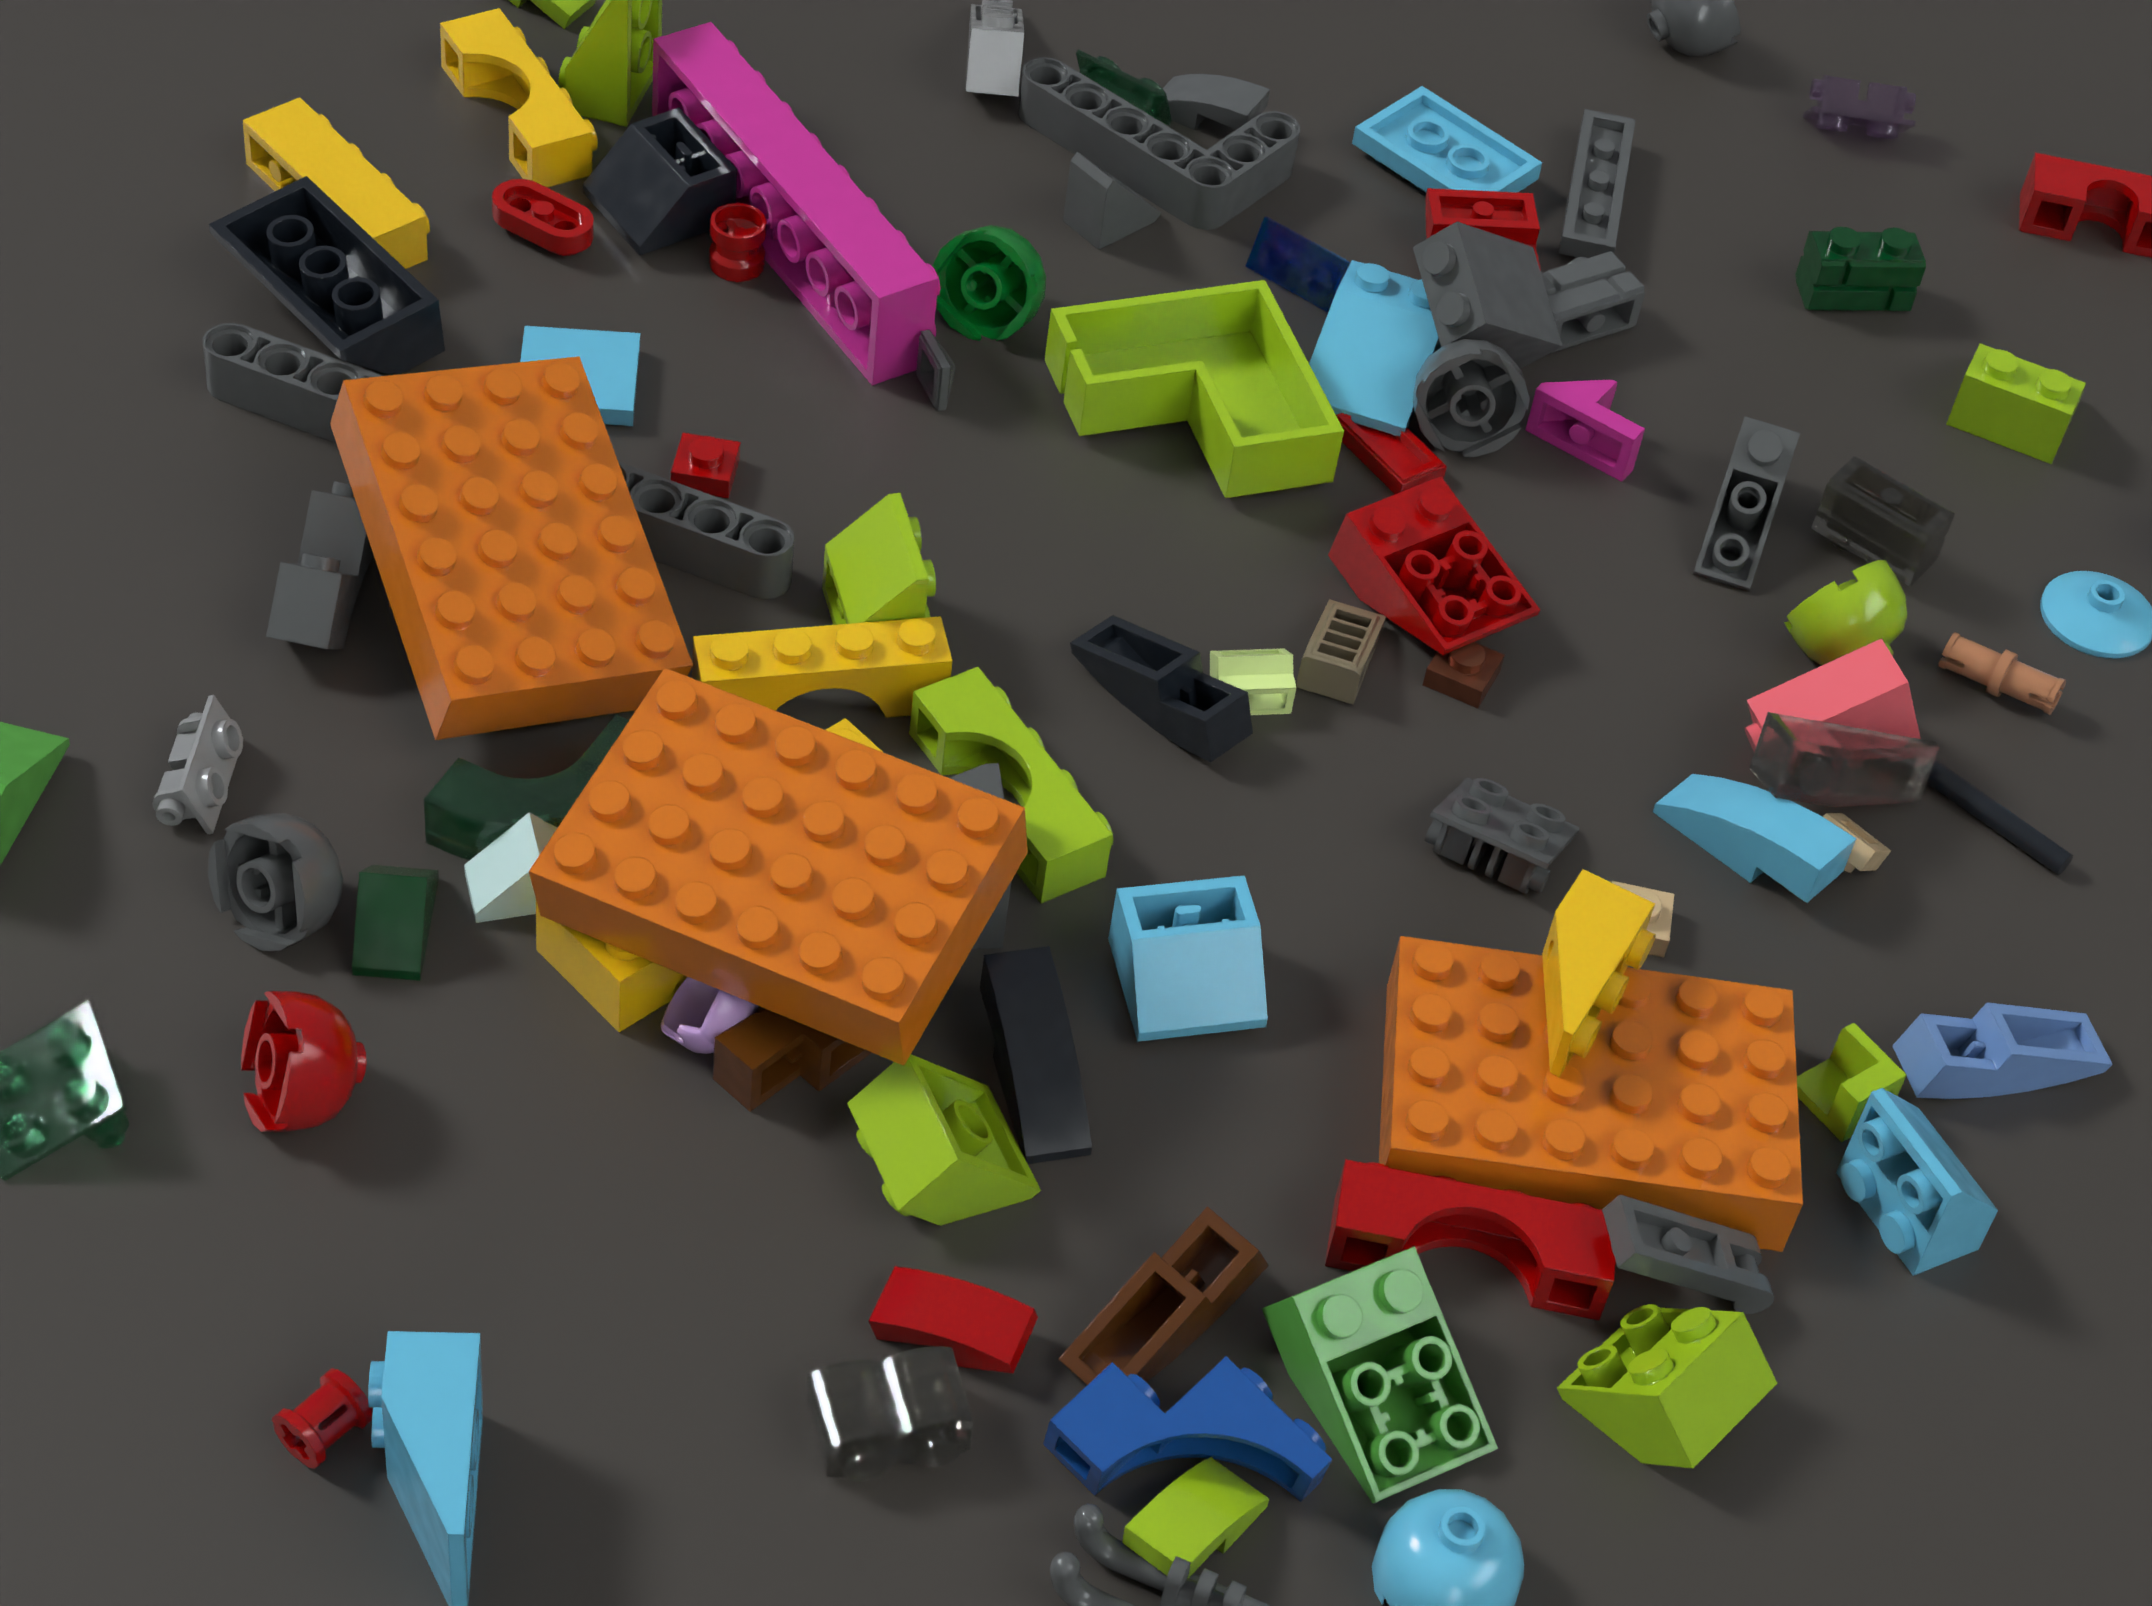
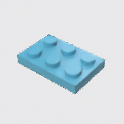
[1352,86,1543,192]

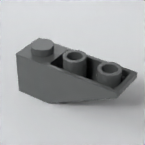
[1693,416,1800,591]

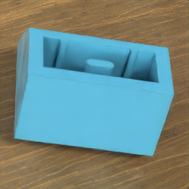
[1108,875,1268,1042]
[1836,1088,1998,1276]

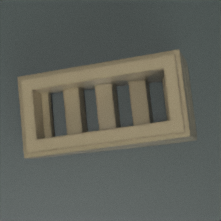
[1296,599,1386,705]

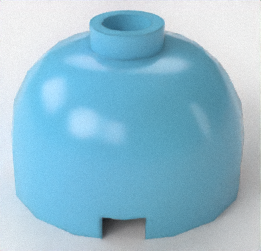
[1372,1489,1524,1606]

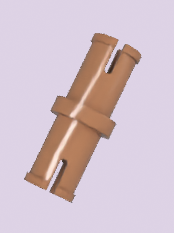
[1939,632,2066,715]

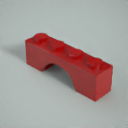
[1325,1159,1616,1321]

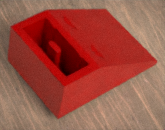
[1328,476,1540,655]

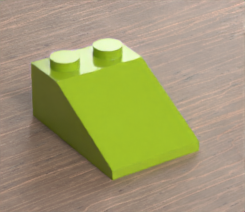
[559,0,662,127]

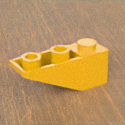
[1542,869,1656,1077]

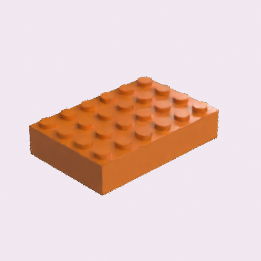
[330,356,693,740]
[529,668,1028,1066]
[1379,936,1803,1252]

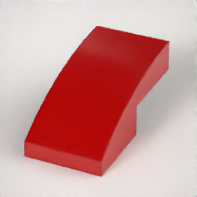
[868,1266,1038,1374]

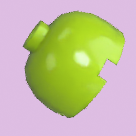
[1784,560,1907,666]

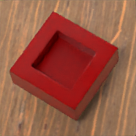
[671,432,741,499]

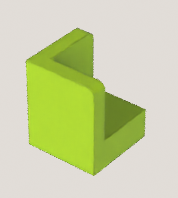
[1797,1023,1907,1142]

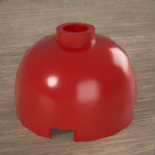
[241,991,367,1132]

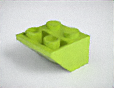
[822,493,936,625]
[1557,1304,1778,1469]

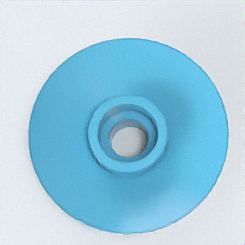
[2040,571,2152,659]

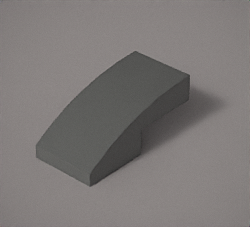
[1149,74,1270,130]

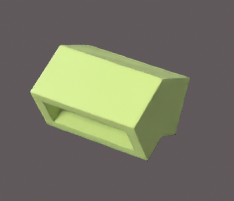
[1210,648,1297,715]

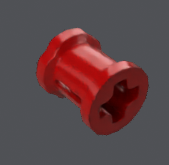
[272,1368,373,1469]

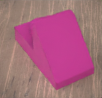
[1525,380,1645,482]

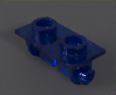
[1245,216,1351,312]

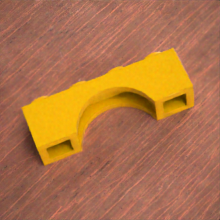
[440,8,598,188]
[692,616,952,718]

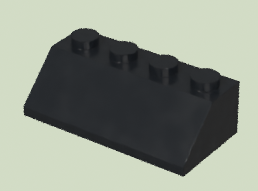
[209,176,445,375]

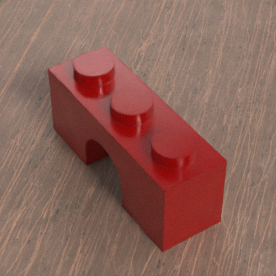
[2019,152,2152,258]

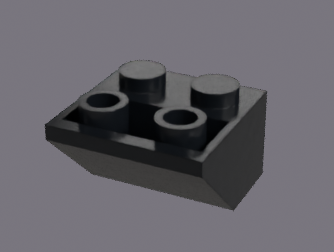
[583,108,737,256]

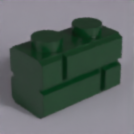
[1795,227,1926,311]

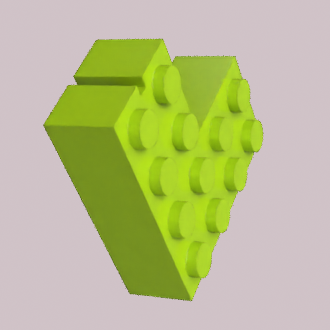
[1044,280,1344,498]

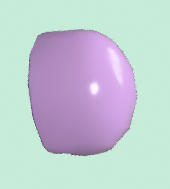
[661,976,759,1054]

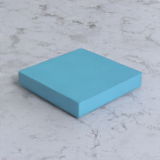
[520,326,640,426]

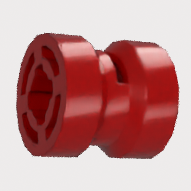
[709,203,767,282]

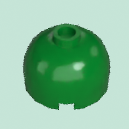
[932,225,1046,341]

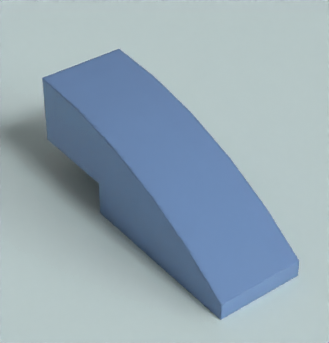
[1892,1002,2112,1099]

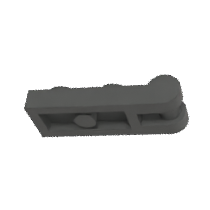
[1602,1195,1774,1314]

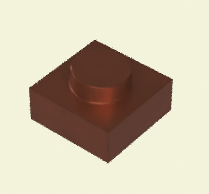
[1423,642,1505,708]

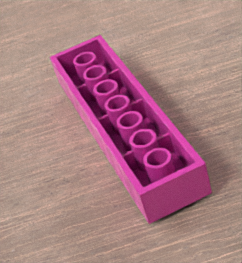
[652,22,941,386]

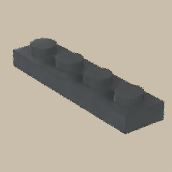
[1558,109,1636,258]

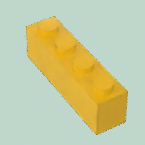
[243,97,430,269]

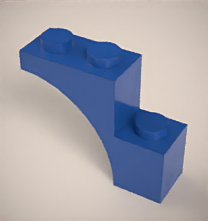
[1043,1356,1332,1502]

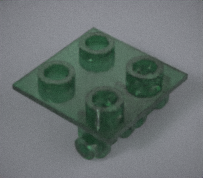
[0,1000,129,1181]

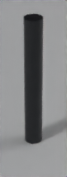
[1908,750,2073,875]

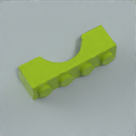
[909,667,1113,904]

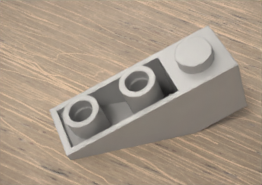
[966,0,1024,97]

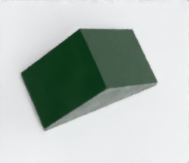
[352,865,439,981]

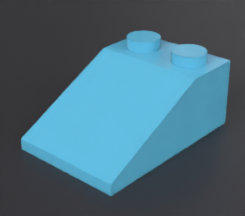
[1309,260,1441,437]
[368,1331,483,1606]

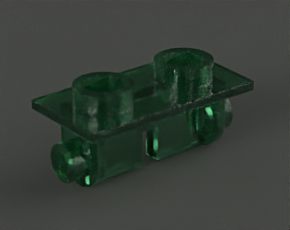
[1076,49,1172,125]

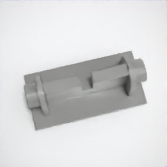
[152,695,244,835]

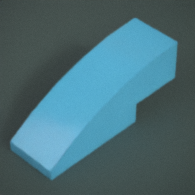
[1653,774,1857,903]

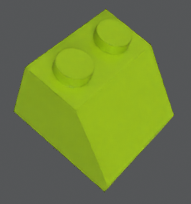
[1946,343,2086,464]
[847,1054,1041,1226]

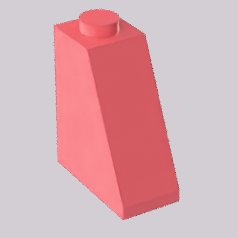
[1745,638,1923,778]

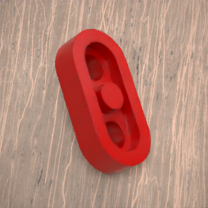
[492,179,594,256]

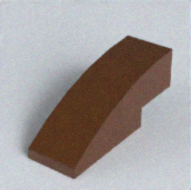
[713,1009,872,1112]
[1058,1206,1269,1385]

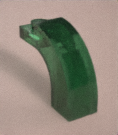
[424,714,629,860]

